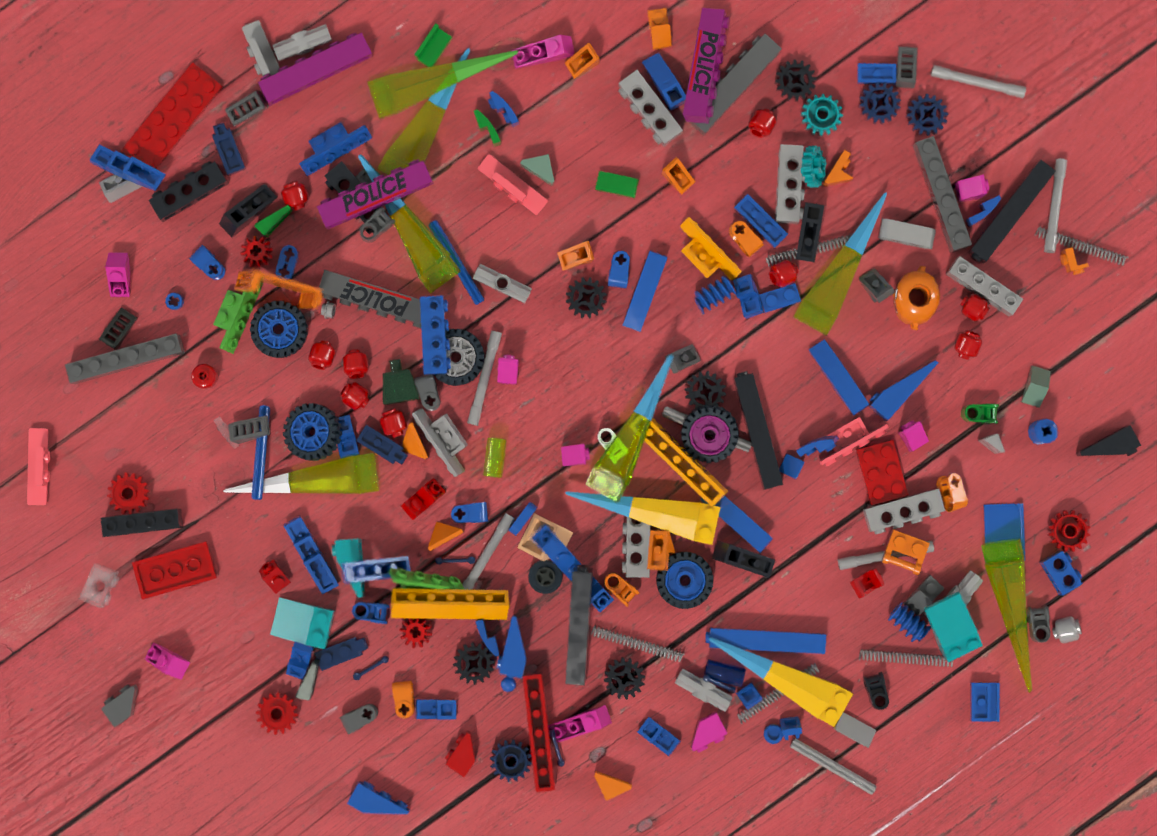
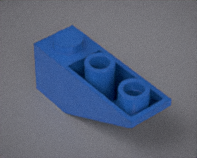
[642,52,686,111]
[347,781,410,815]

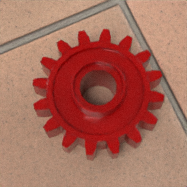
[107,472,151,514]
[1047,510,1091,552]
[256,692,299,735]

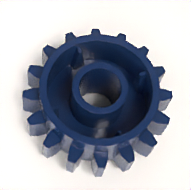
[490,739,532,782]

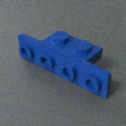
[299,122,372,176]

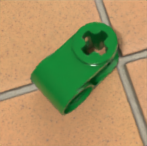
[961,404,999,424]

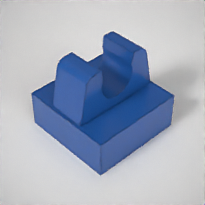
[780,716,802,740]

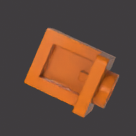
[1060,247,1089,275]

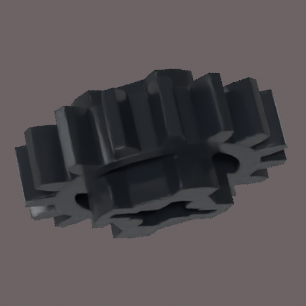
[775,59,817,102]
[566,277,607,319]
[684,371,726,409]
[453,642,495,685]
[604,657,646,699]

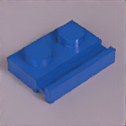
[970,682,1000,722]

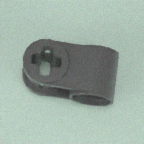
[360,207,396,243]
[414,375,440,411]
[1027,605,1051,643]
[339,704,378,735]

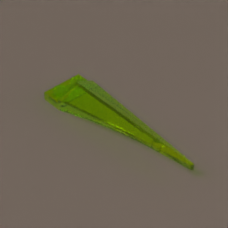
[981,538,1032,693]

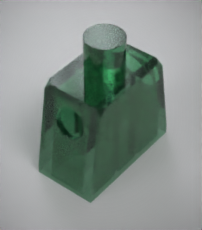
[383,359,420,405]

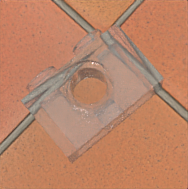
[79,563,119,608]

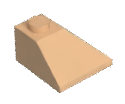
[517,513,573,561]

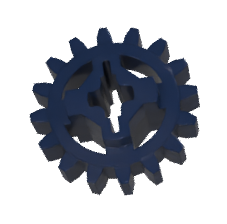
[859,82,901,125]
[906,94,948,136]

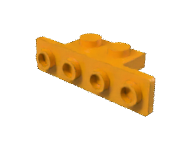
[680,217,741,281]

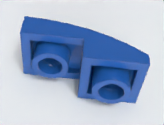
[488,91,519,127]
[796,436,839,457]

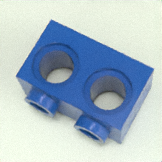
[1039,551,1082,596]

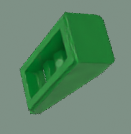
[254,205,293,237]

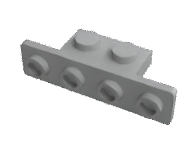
[242,21,280,76]
[412,408,468,477]

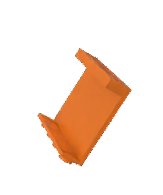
[234,270,323,309]

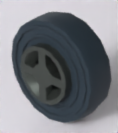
[528,560,563,594]

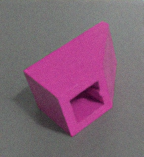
[955,175,989,202]
[105,253,130,297]
[497,355,519,385]
[898,420,929,452]
[561,444,589,466]
[145,642,190,680]
[691,712,727,753]

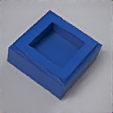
[736,683,763,710]

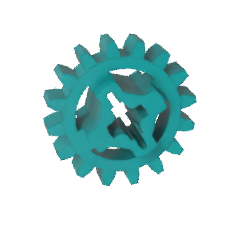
[801,146,827,188]

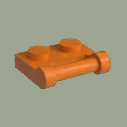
[881,530,930,575]

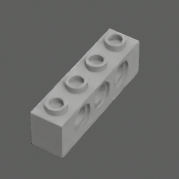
[618,70,683,147]
[775,144,806,224]
[946,256,1023,317]
[863,489,945,534]
[622,517,650,577]

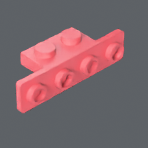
[478,154,548,215]
[819,417,889,467]
[27,428,50,505]

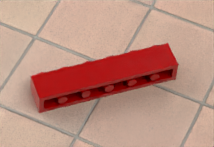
[522,673,555,793]

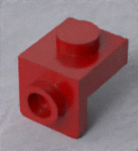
[259,559,291,594]
[850,568,885,599]

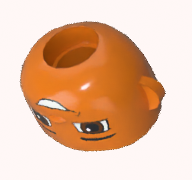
[893,266,940,330]

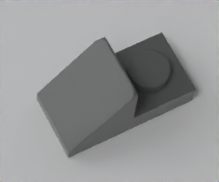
[858,268,895,303]
[665,344,701,374]
[904,575,944,615]

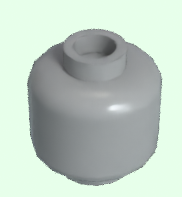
[1052,616,1082,644]

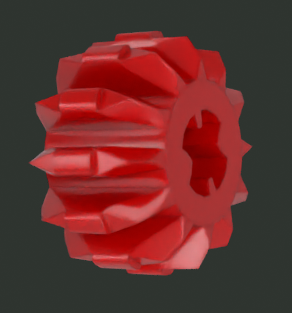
[240,235,273,268]
[399,618,432,648]

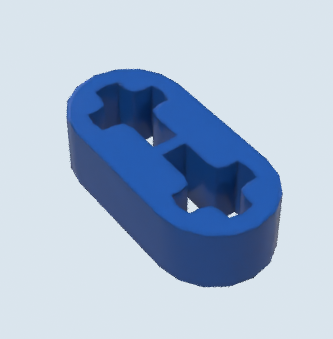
[275,245,299,280]
[508,502,538,536]

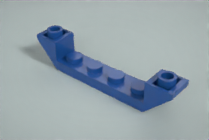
[531,524,614,612]

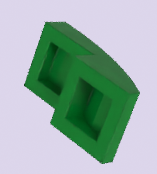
[474,110,501,147]
[595,171,639,198]

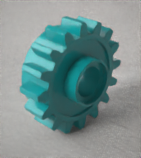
[801,93,843,136]

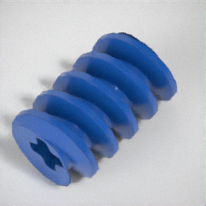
[694,276,737,314]
[1028,419,1058,444]
[888,601,931,642]

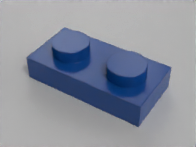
[857,63,896,84]
[759,283,801,314]

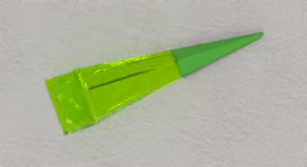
[367,51,518,119]

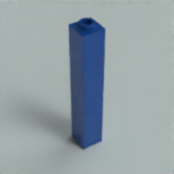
[705,628,826,654]

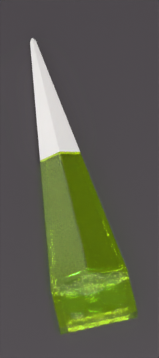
[224,453,379,494]

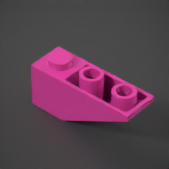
[511,35,575,69]
[548,705,612,743]

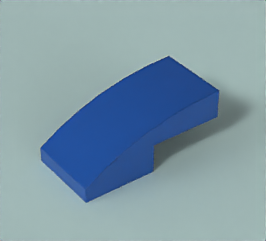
[965,195,1001,227]
[733,274,764,319]
[337,415,360,459]
[475,619,500,656]
[286,641,313,680]
[415,699,456,720]
[637,717,681,757]

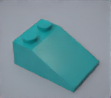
[332,539,365,597]
[924,591,983,663]
[270,597,336,649]

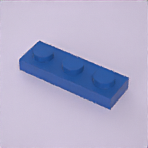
[734,194,788,248]

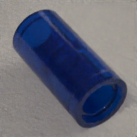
[704,659,746,687]

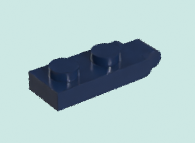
[212,122,246,176]
[356,425,408,465]
[315,637,368,671]

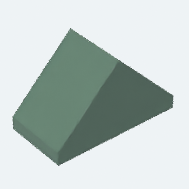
[520,154,554,186]
[1021,366,1051,408]

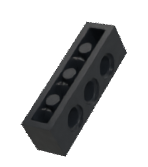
[148,161,229,222]
[325,161,388,234]
[100,509,183,537]

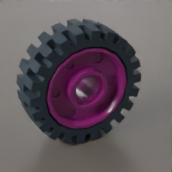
[681,404,739,463]

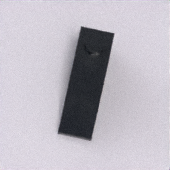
[219,184,278,238]
[796,202,826,262]
[1076,425,1141,456]
[712,541,775,578]

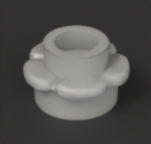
[321,300,336,319]

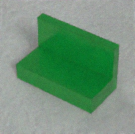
[415,23,453,70]

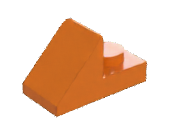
[647,8,672,50]
[822,150,854,187]
[557,241,594,271]
[647,531,675,570]

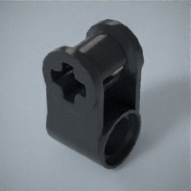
[863,672,889,710]

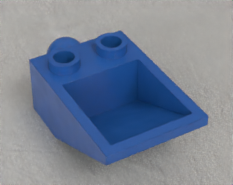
[496,615,527,692]

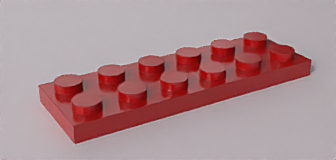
[121,62,223,169]

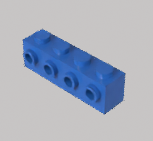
[420,296,451,375]

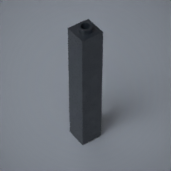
[968,160,1056,263]
[733,371,783,490]
[565,565,593,686]

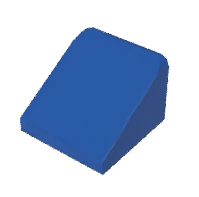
[779,454,805,479]

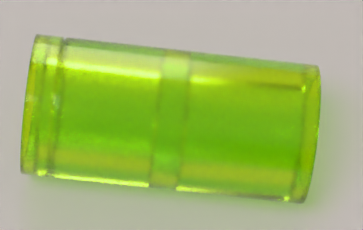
[483,438,506,478]

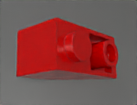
[445,731,476,777]

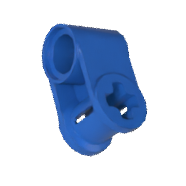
[189,245,226,280]
[608,251,630,289]
[451,502,488,523]
[352,602,390,624]

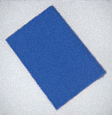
[984,503,1025,562]

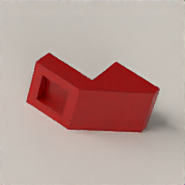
[401,478,446,520]

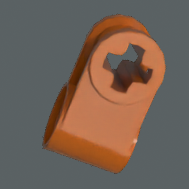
[729,221,764,258]
[936,473,968,512]
[604,572,640,607]
[392,680,415,718]

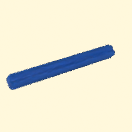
[428,220,484,305]
[251,405,270,500]

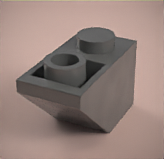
[101,684,138,727]

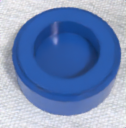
[763,724,783,744]

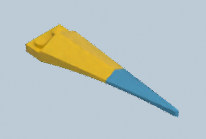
[565,492,721,545]
[709,637,853,727]

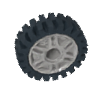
[433,329,484,386]

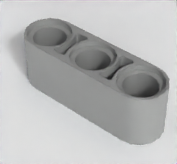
[878,219,936,249]

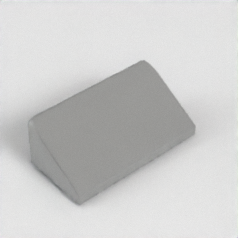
[99,175,142,203]
[978,434,1005,454]
[833,712,876,748]

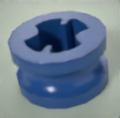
[165,293,184,310]

